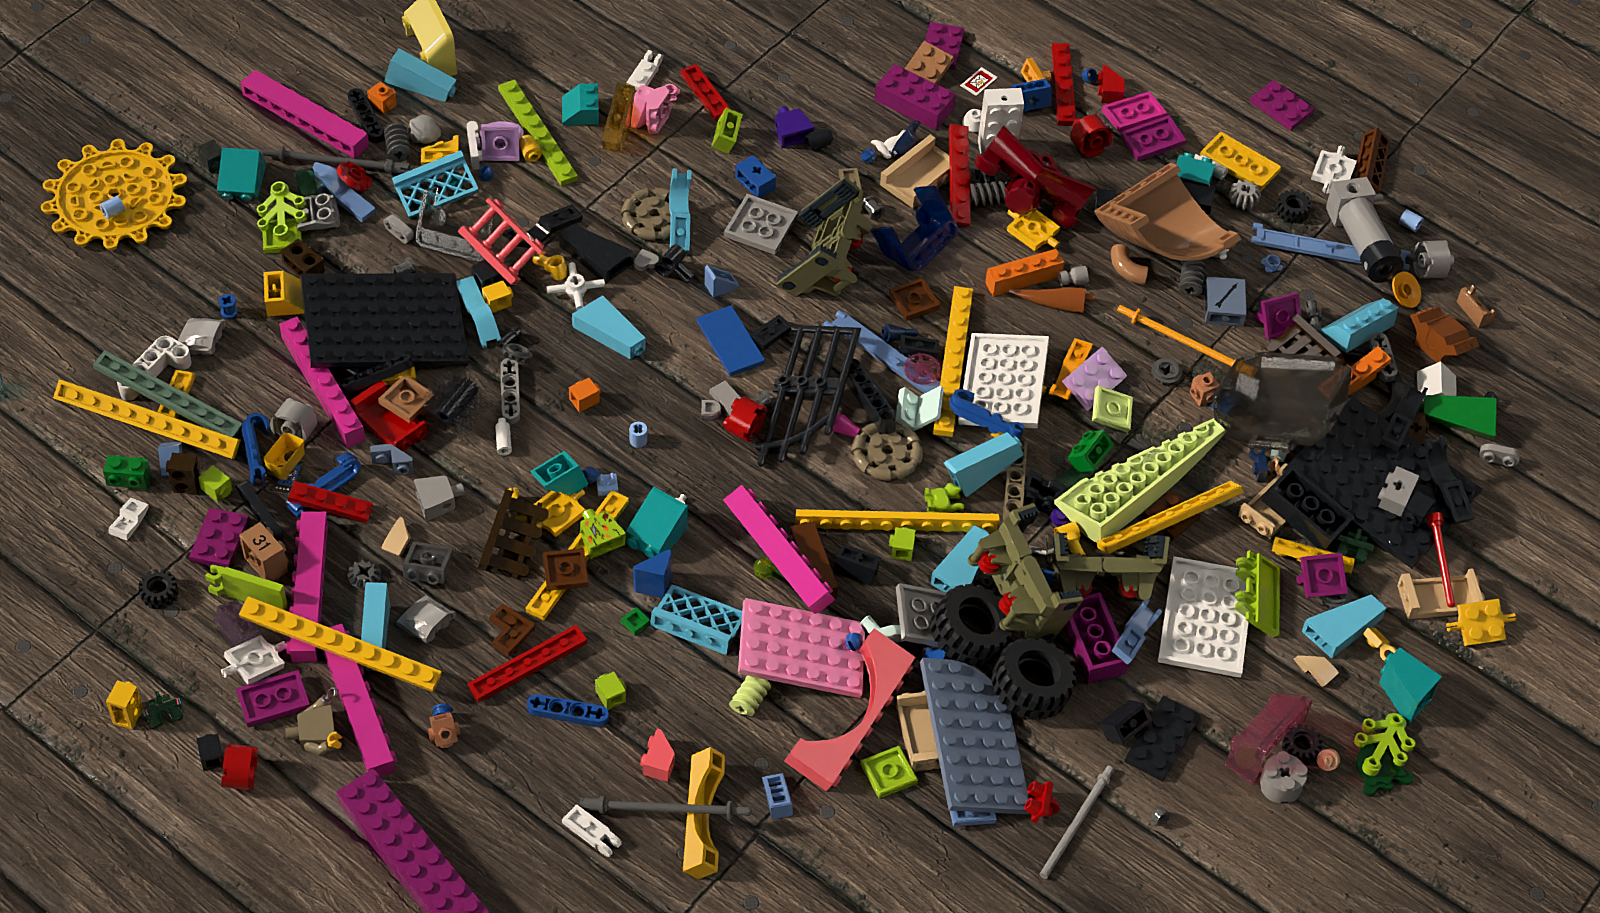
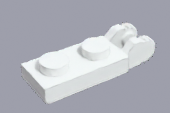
[626,50,663,90]
[466,121,483,170]
[562,805,622,857]

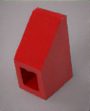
[1097,65,1125,104]

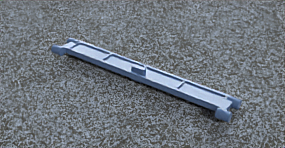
[1251,222,1411,272]
[823,310,940,394]

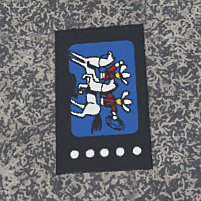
[271,460,305,494]

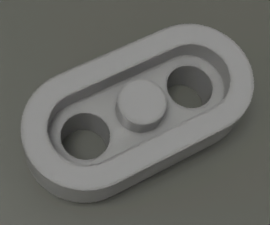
[1479,444,1520,467]

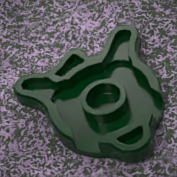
[1356,743,1413,796]

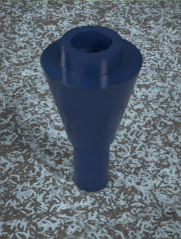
[881,323,918,342]

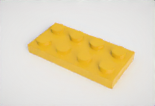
[1200,132,1282,191]

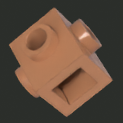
[1190,372,1220,406]
[428,712,460,748]

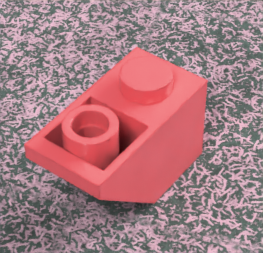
[640,728,675,782]

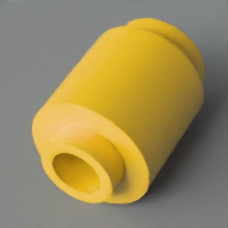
[519,135,542,162]

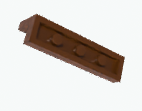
[1354,127,1391,194]

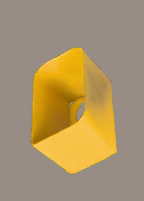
[264,433,305,481]

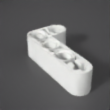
[117,336,192,401]

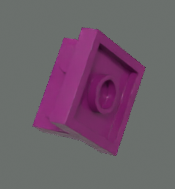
[1254,292,1301,339]
[1297,553,1348,598]

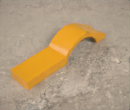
[1049,338,1093,400]

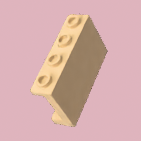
[880,134,950,208]

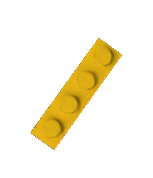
[1272,537,1355,573]

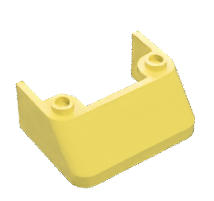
[402,0,457,76]

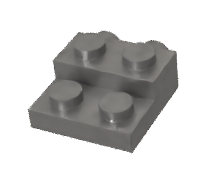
[403,541,453,585]

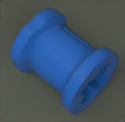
[218,294,238,319]

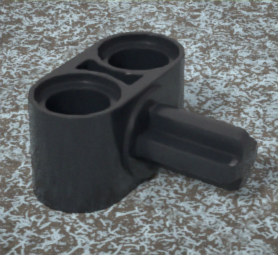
[654,244,693,283]

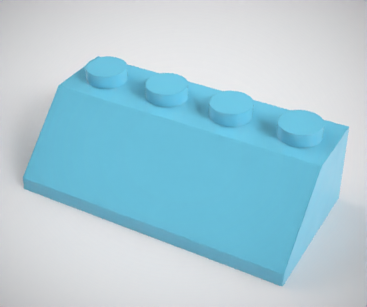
[1318,298,1399,353]

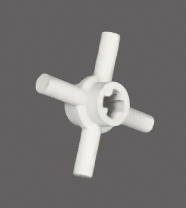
[547,262,605,310]

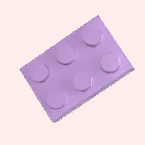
[1062,346,1127,411]

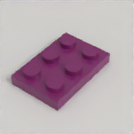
[925,22,965,70]
[1250,80,1315,131]
[1121,115,1186,162]
[189,508,250,568]
[236,670,310,727]

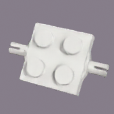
[1311,146,1357,194]
[221,635,287,685]

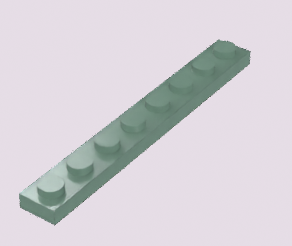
[93,350,242,438]

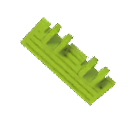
[1235,550,1280,638]

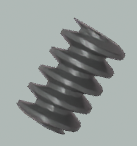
[384,123,411,162]
[970,181,1008,207]
[1179,259,1206,296]

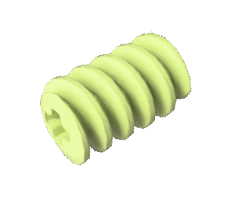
[729,676,771,716]

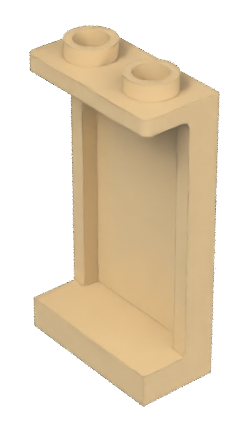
[1238,463,1287,539]
[1397,569,1485,619]
[896,691,940,772]

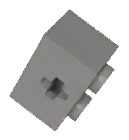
[1378,466,1419,517]

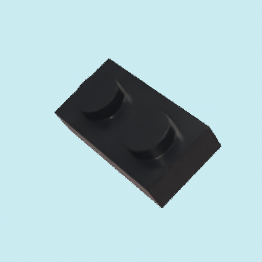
[751,315,792,350]
[899,335,939,359]

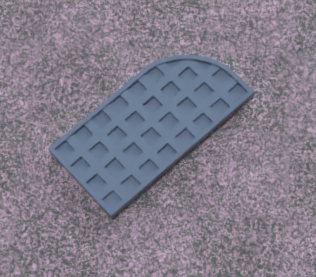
[920,658,1029,814]

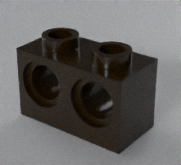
[281,239,325,277]
[166,452,201,495]

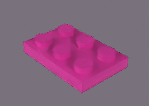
[1102,91,1167,133]

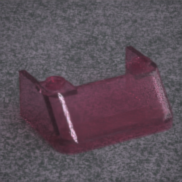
[1225,692,1312,784]

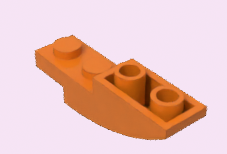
[1318,346,1391,402]

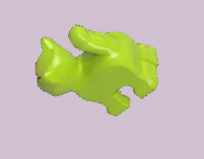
[924,483,964,513]

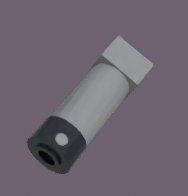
[1326,177,1404,283]

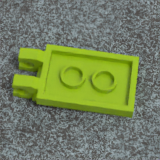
[205,565,288,611]

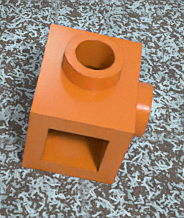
[367,81,397,114]
[569,378,601,413]

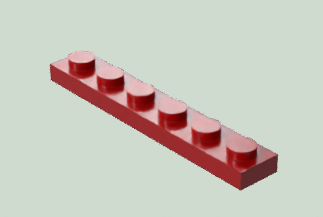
[1051,43,1076,126]
[949,124,971,227]
[467,625,588,703]

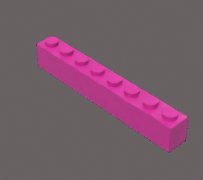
[241,70,369,159]
[279,317,365,448]
[723,485,835,614]
[286,512,328,662]
[323,624,397,776]

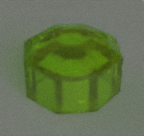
[753,557,774,579]

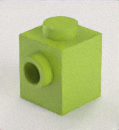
[198,465,233,502]
[889,527,916,561]
[595,672,626,710]

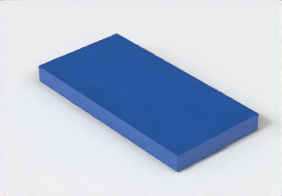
[697,305,765,377]

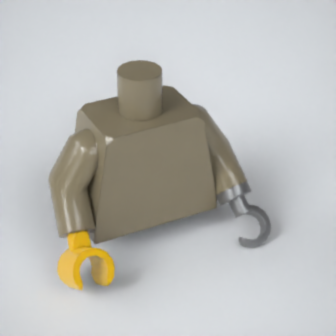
[285,687,342,756]

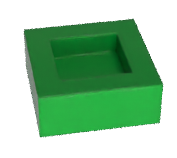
[621,607,650,636]

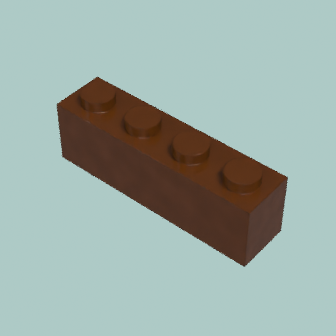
[787,521,838,599]

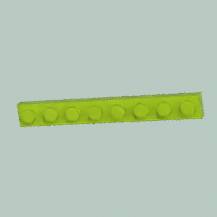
[498,79,578,186]

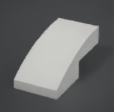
[109,498,149,540]

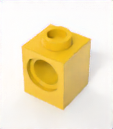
[482,281,513,313]

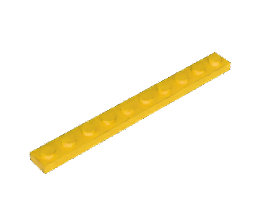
[933,286,973,437]
[53,379,241,459]
[795,509,999,533]
[239,596,442,692]

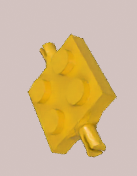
[1007,210,1060,251]
[534,489,586,537]
[1446,599,1516,646]

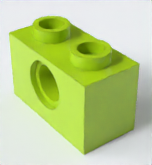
[711,108,743,154]

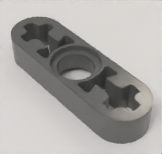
[1369,332,1398,382]

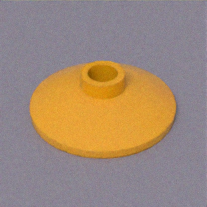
[1392,271,1421,308]

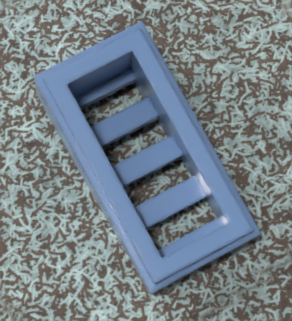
[762,773,793,819]

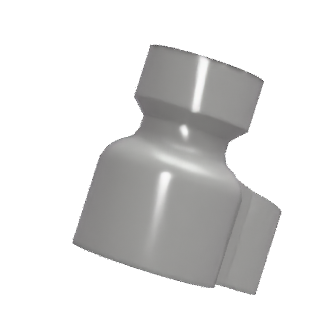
[1058,264,1089,286]

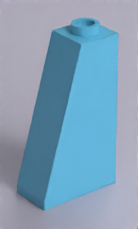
[384,48,457,102]
[572,295,646,359]
[944,432,1024,497]
[931,525,989,592]
[361,582,390,671]
[1302,595,1386,659]

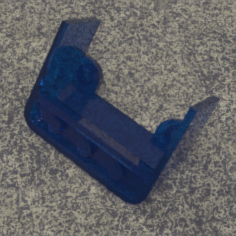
[870,185,958,272]

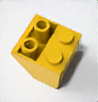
[264,271,304,317]

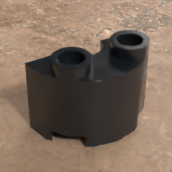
[1024,469,1066,512]

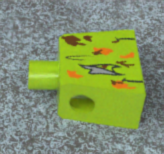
[580,509,626,559]

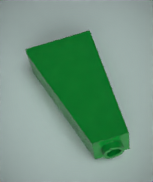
[1419,395,1497,441]

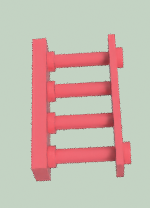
[458,198,547,285]

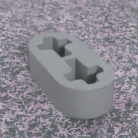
[383,214,414,244]

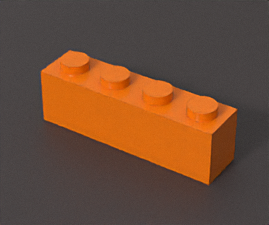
[985,249,1064,297]

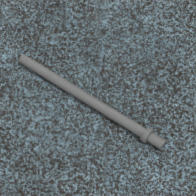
[1039,766,1114,879]

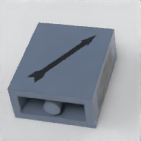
[1204,277,1246,327]

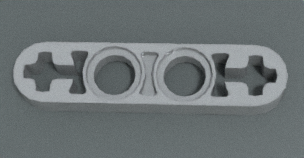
[500,358,520,425]

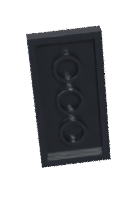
[1124,695,1201,782]

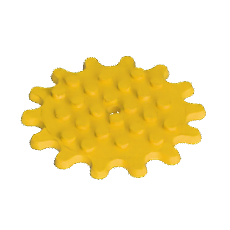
[41,139,187,251]

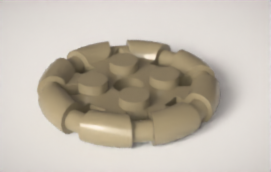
[621,187,671,241]
[851,422,923,481]

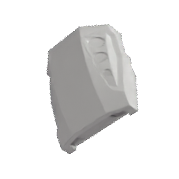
[297,193,340,231]
[178,318,226,356]
[396,595,456,643]

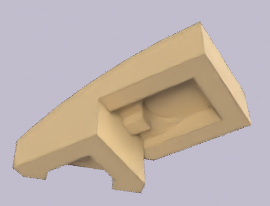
[381,517,411,557]
[1294,656,1339,687]

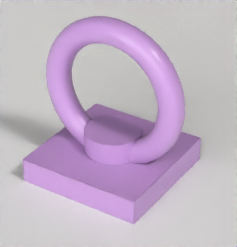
[480,121,524,161]

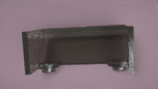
[415,186,505,262]

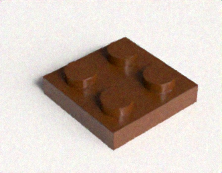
[889,278,940,321]
[1143,490,1201,541]
[543,548,588,591]

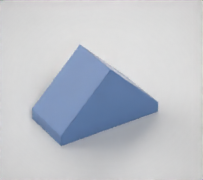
[705,265,739,298]
[158,442,182,478]

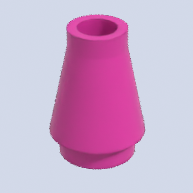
[833,414,861,438]

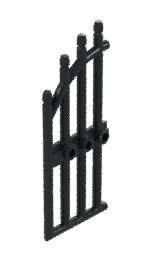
[755,325,861,467]

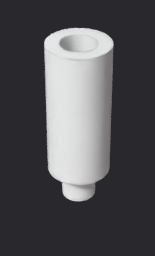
[1195,154,1228,180]
[495,418,512,456]

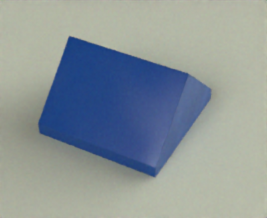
[633,549,671,598]

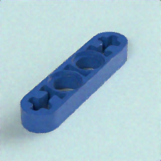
[527,694,609,727]

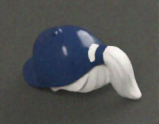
[871,120,921,159]

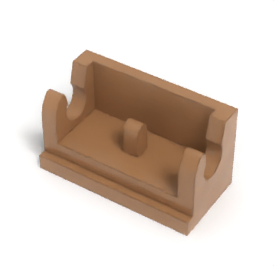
[1457,285,1496,328]

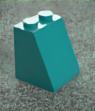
[217,147,266,201]
[626,487,688,558]
[1379,647,1442,725]

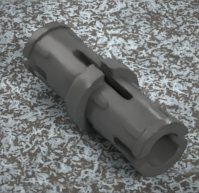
[1304,300,1322,331]

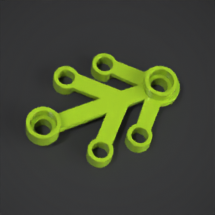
[256,181,307,241]
[1354,713,1415,776]

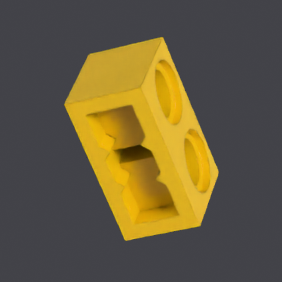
[106,680,144,730]

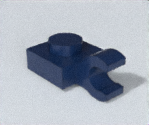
[1249,447,1268,483]

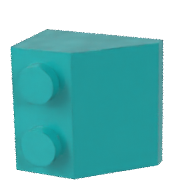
[562,83,599,126]
[1176,152,1216,185]
[530,451,588,495]

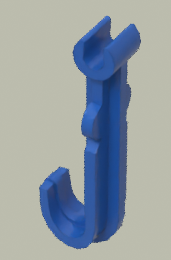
[949,389,1025,439]
[242,413,271,486]
[286,452,361,517]

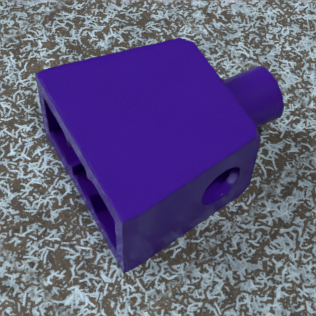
[775,106,814,148]

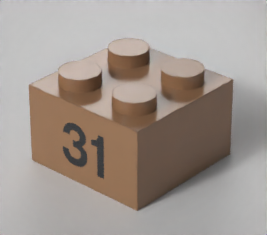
[239,522,289,581]

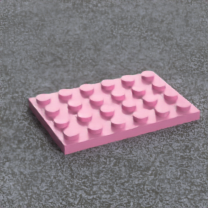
[738,598,865,698]

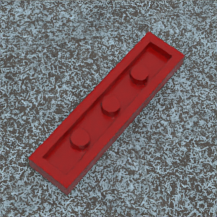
[681,64,730,121]
[288,481,373,523]

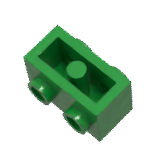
[1067,430,1114,473]
[103,455,152,489]

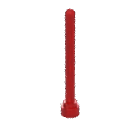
[1426,512,1455,608]

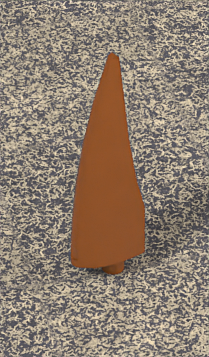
[1009,287,1095,313]

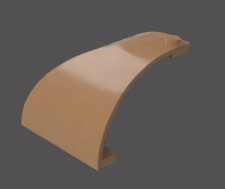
[1094,163,1241,261]

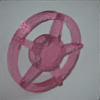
[904,353,941,384]

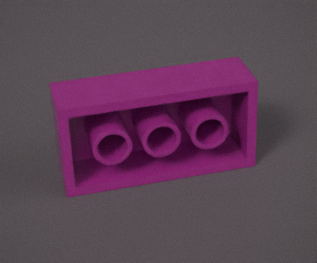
[874,64,956,130]
[1064,592,1129,683]

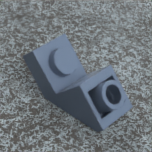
[370,444,414,475]

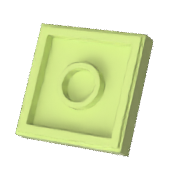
[1092,385,1133,433]

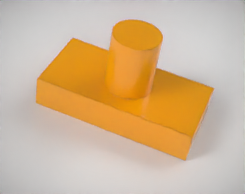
[1021,58,1051,82]

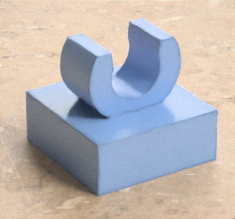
[596,473,618,496]

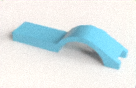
[669,168,692,253]
[456,276,501,349]

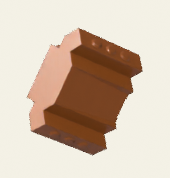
[1410,307,1480,363]

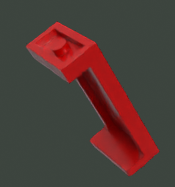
[350,381,428,451]

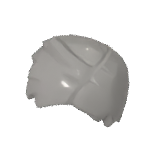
[408,115,441,144]

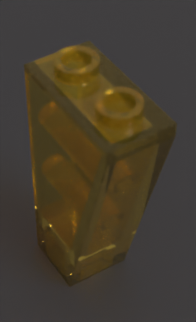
[601,83,636,152]

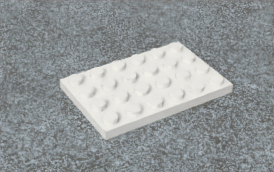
[958,333,1049,428]
[1158,556,1248,678]

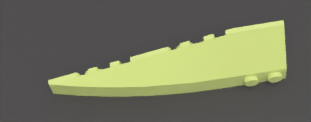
[1054,418,1229,542]

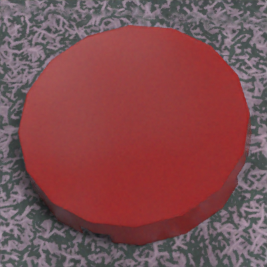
[337,161,372,191]

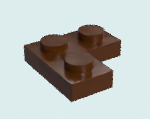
[489,603,535,657]

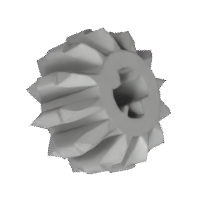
[1229,180,1261,210]

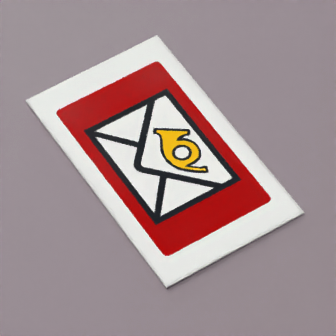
[960,67,997,96]

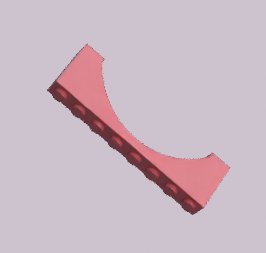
[784,628,915,791]

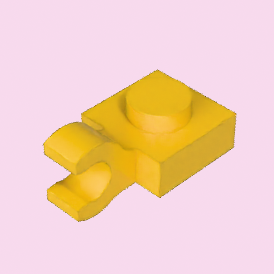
[1363,628,1397,661]

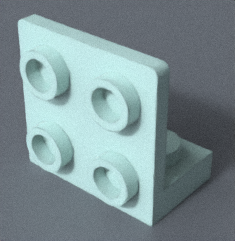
[896,386,944,431]

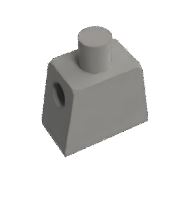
[414,476,465,521]

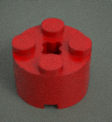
[1070,114,1113,158]
[723,396,767,442]
[221,744,258,790]

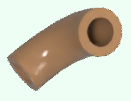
[1111,244,1148,285]

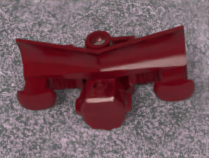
[975,125,1096,228]

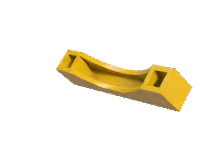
[683,747,725,880]

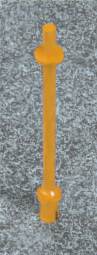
[1117,305,1258,380]

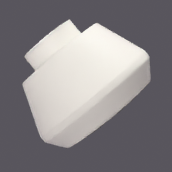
[962,109,982,132]

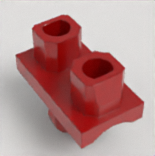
[1024,781,1060,824]

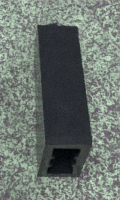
[559,224,634,284]

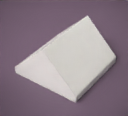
[1416,362,1457,396]

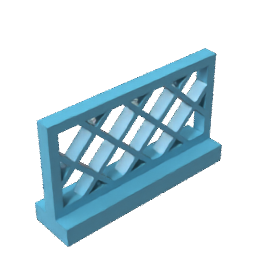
[392,150,479,219]
[650,585,742,655]

